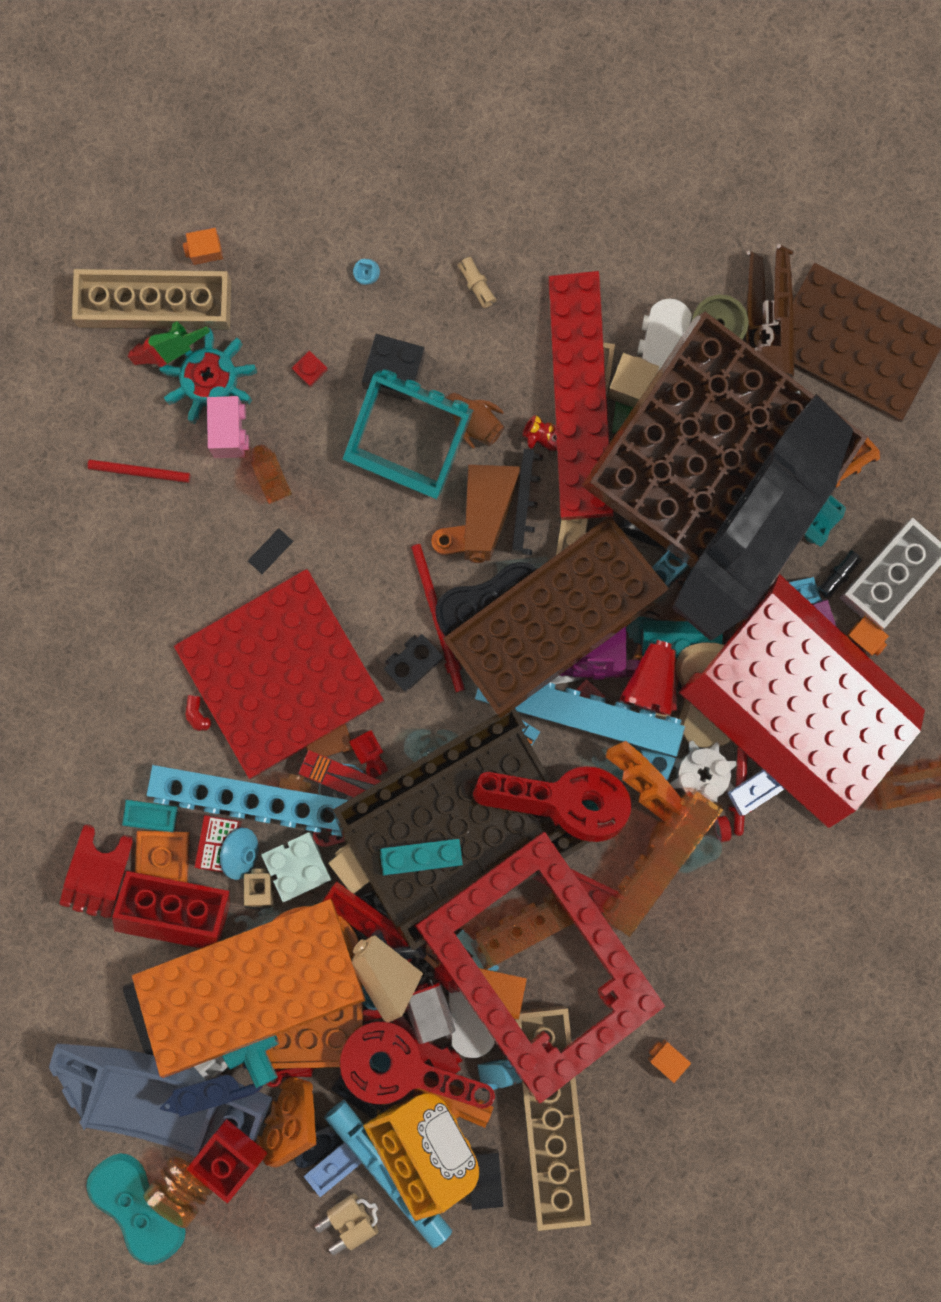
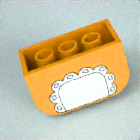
[363,1094,479,1221]

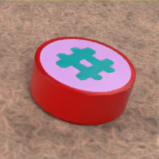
[714,815,732,843]

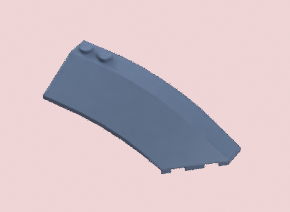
[49,1044,272,1157]

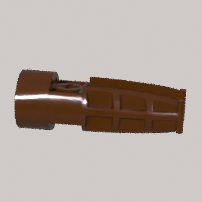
[746,244,794,378]

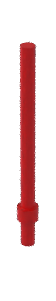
[411,544,465,693]

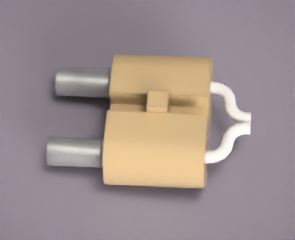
[315,1193,379,1256]

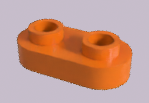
[432,525,466,555]

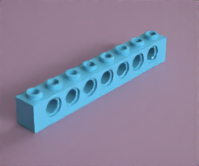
[146,765,348,837]

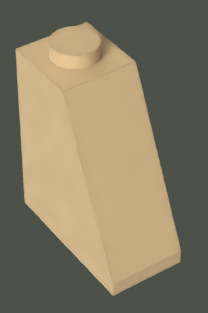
[351,935,423,1023]

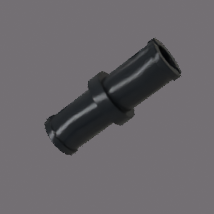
[817,550,862,599]

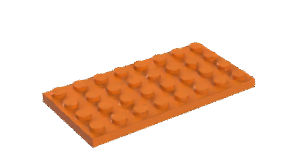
[132,899,366,1078]

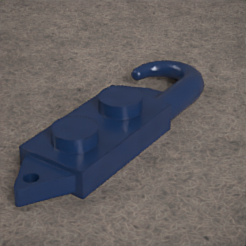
[160,1064,263,1117]

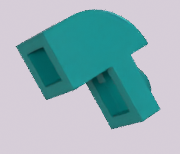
[804,495,846,547]

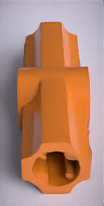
[412,1075,494,1128]

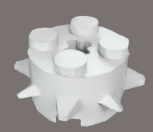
[670,741,737,809]

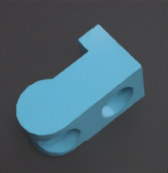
[630,744,676,781]
[477,1059,522,1091]

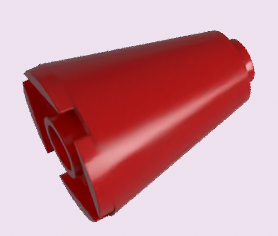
[620,640,676,716]

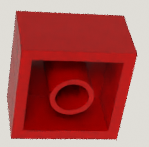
[186,1119,267,1204]

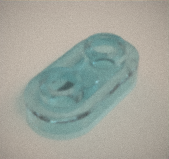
[671,835,722,873]

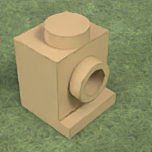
[244,869,274,907]

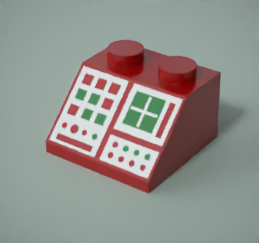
[194,815,245,872]

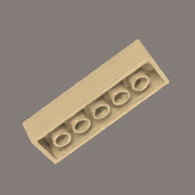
[72,269,231,330]

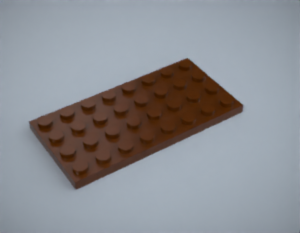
[443,516,671,718]

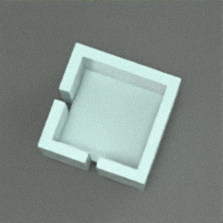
[261,832,333,902]

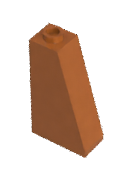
[464,464,520,563]

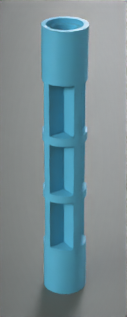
[324,1100,452,1248]

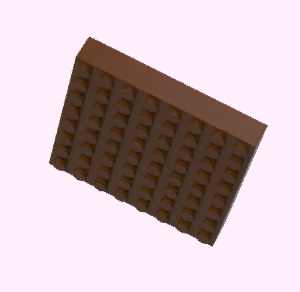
[581,311,868,607]

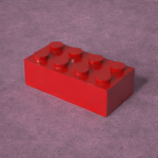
[112,871,230,948]

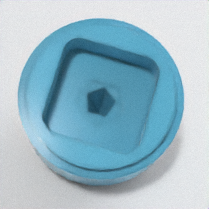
[353,259,380,285]

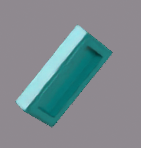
[122,800,178,832]

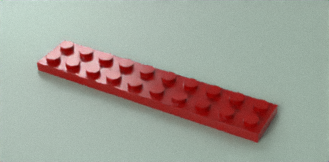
[549,271,614,520]

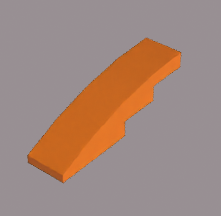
[606,741,694,829]

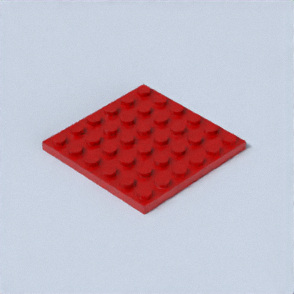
[174,569,384,780]

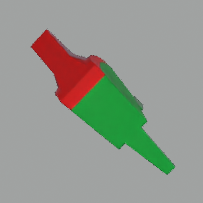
[127,321,210,367]

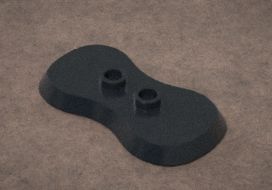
[436,562,537,636]

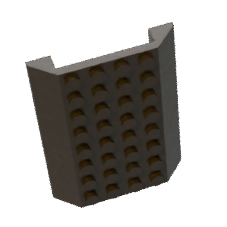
[332,708,590,950]

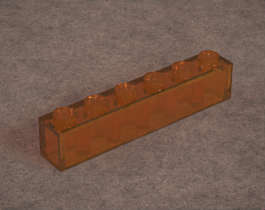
[602,787,723,937]

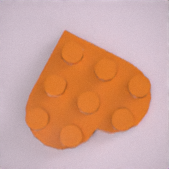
[256,1077,316,1168]

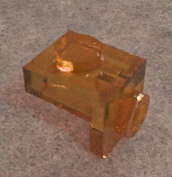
[279,774,311,808]

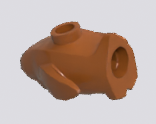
[446,392,505,449]

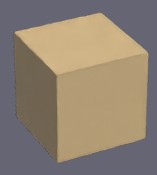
[607,353,659,408]
[329,844,369,894]

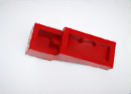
[393,1014,463,1074]

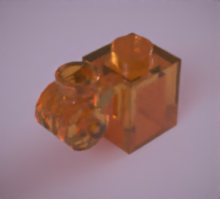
[251,445,292,504]

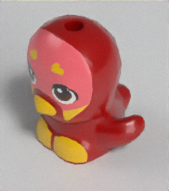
[522,415,557,452]

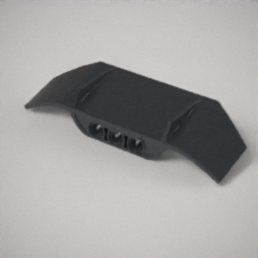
[672,394,853,641]

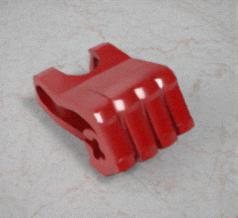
[59,824,133,918]

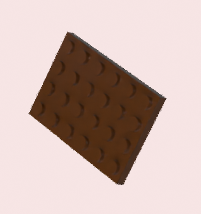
[793,262,941,422]

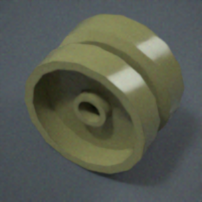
[690,294,749,340]

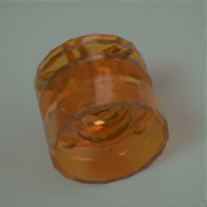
[143,1156,213,1228]

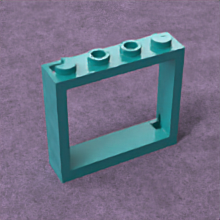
[342,369,474,499]

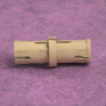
[458,257,497,308]

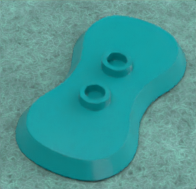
[86,1153,186,1265]

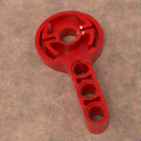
[473,766,631,842]
[340,1022,495,1109]

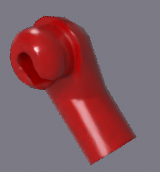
[185,695,211,731]

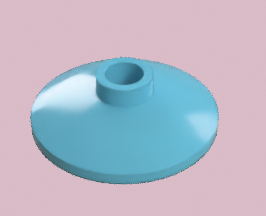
[220,828,258,880]

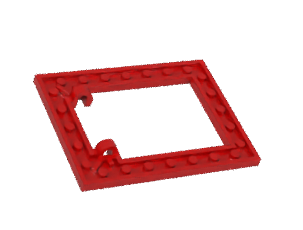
[415,832,665,1104]

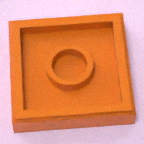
[135,831,190,883]

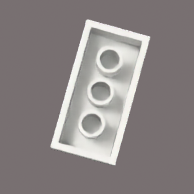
[839,518,941,630]

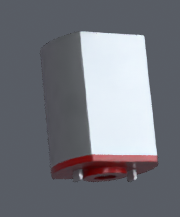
[406,980,456,1044]

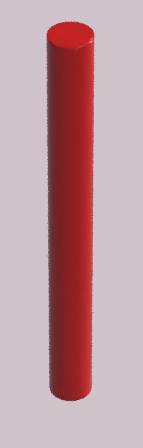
[88,459,191,483]

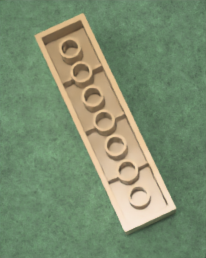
[515,1006,591,1231]

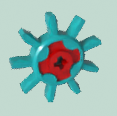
[159,328,257,424]

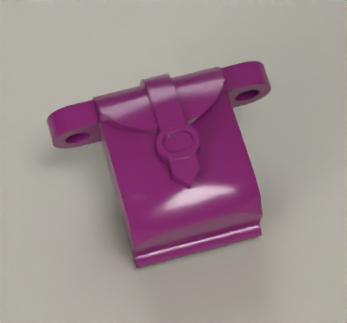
[559,627,641,680]

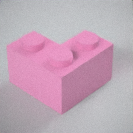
[207,396,249,458]

